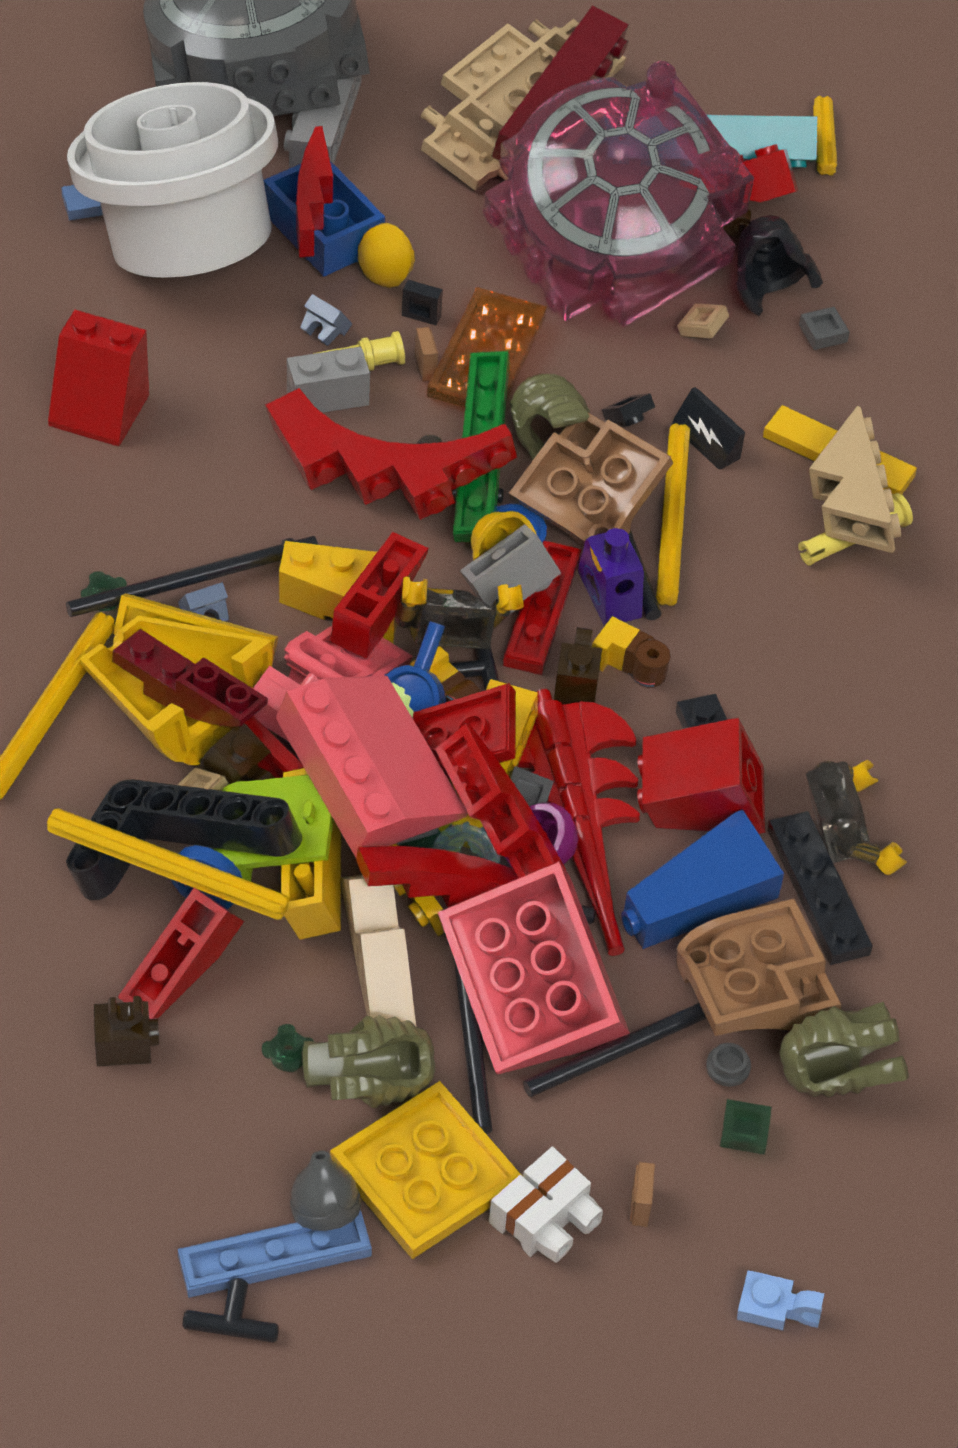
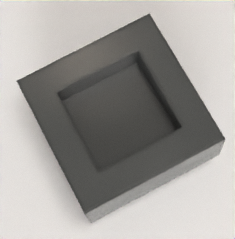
[799,307,850,350]
[509,766,554,806]

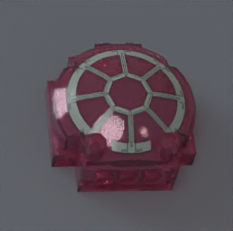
[483,61,754,327]

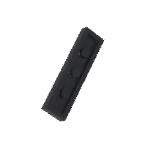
[767,811,873,965]

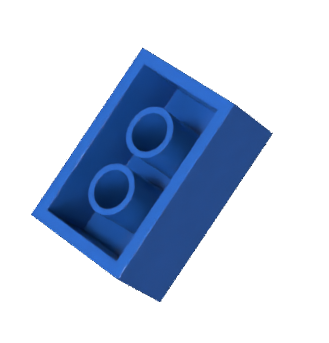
[263,161,385,277]

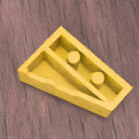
[279,541,400,644]

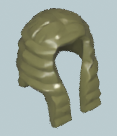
[510,373,590,460]
[779,1002,909,1098]
[302,1015,435,1108]

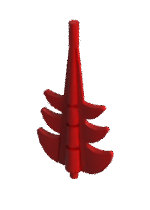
[517,689,640,956]

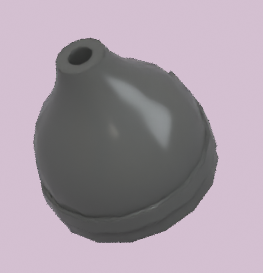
[290,1151,361,1231]

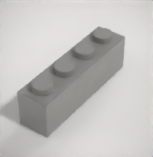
[284,75,362,167]

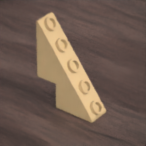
[809,406,901,553]
[340,875,416,1026]

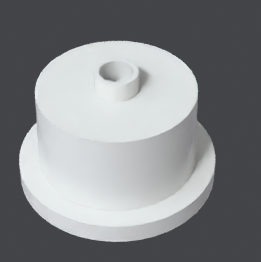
[67,82,278,278]

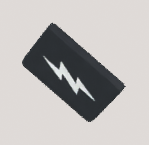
[672,387,745,469]

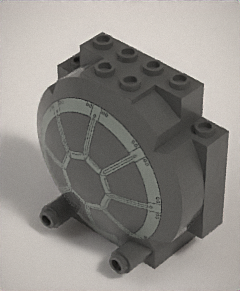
[143,0,370,116]

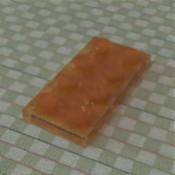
[427,287,547,408]

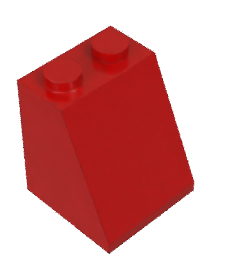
[48,309,149,447]
[637,717,765,834]

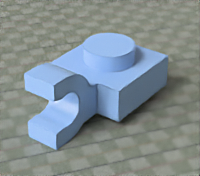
[737,1270,824,1330]

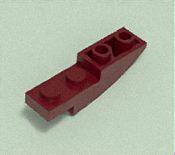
[112,629,268,727]

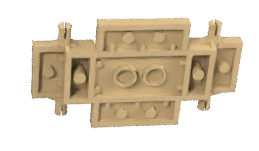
[421,19,628,191]

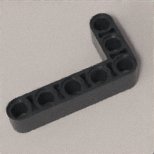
[66,779,303,900]

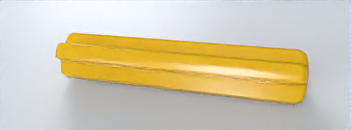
[813,95,837,176]

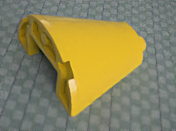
[80,615,273,765]

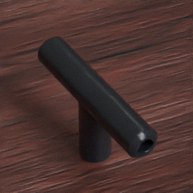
[451,632,500,690]
[182,1278,279,1343]

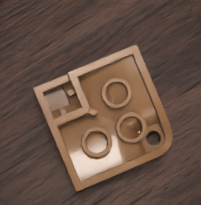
[509,413,673,547]
[676,899,841,1036]

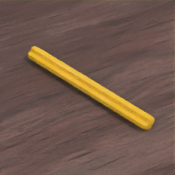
[656,423,690,606]
[0,612,115,800]
[47,808,289,920]

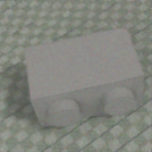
[287,347,370,413]
[460,524,561,617]

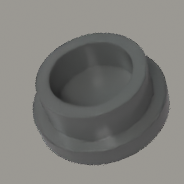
[706,1043,751,1087]

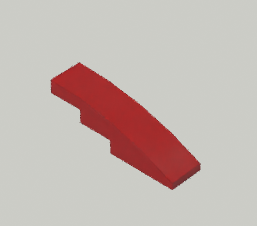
[296,126,333,258]
[435,724,566,879]
[356,846,518,908]

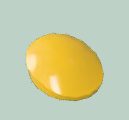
[358,223,415,288]

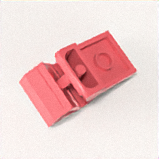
[253,626,413,742]

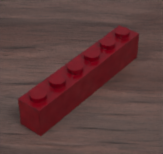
[491,5,629,175]

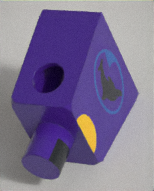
[578,528,644,626]

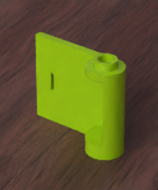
[213,775,334,882]

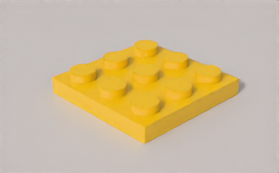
[330,1081,520,1259]

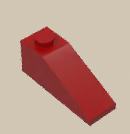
[331,532,428,659]
[118,888,245,1019]

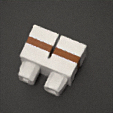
[489,1146,603,1263]

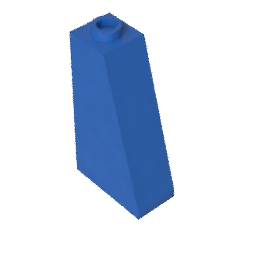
[621,810,784,949]

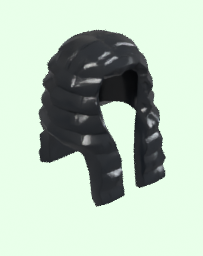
[736,215,823,316]

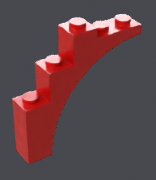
[265,388,517,520]

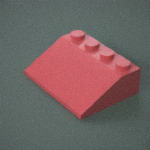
[276,676,468,858]
[438,862,630,1075]

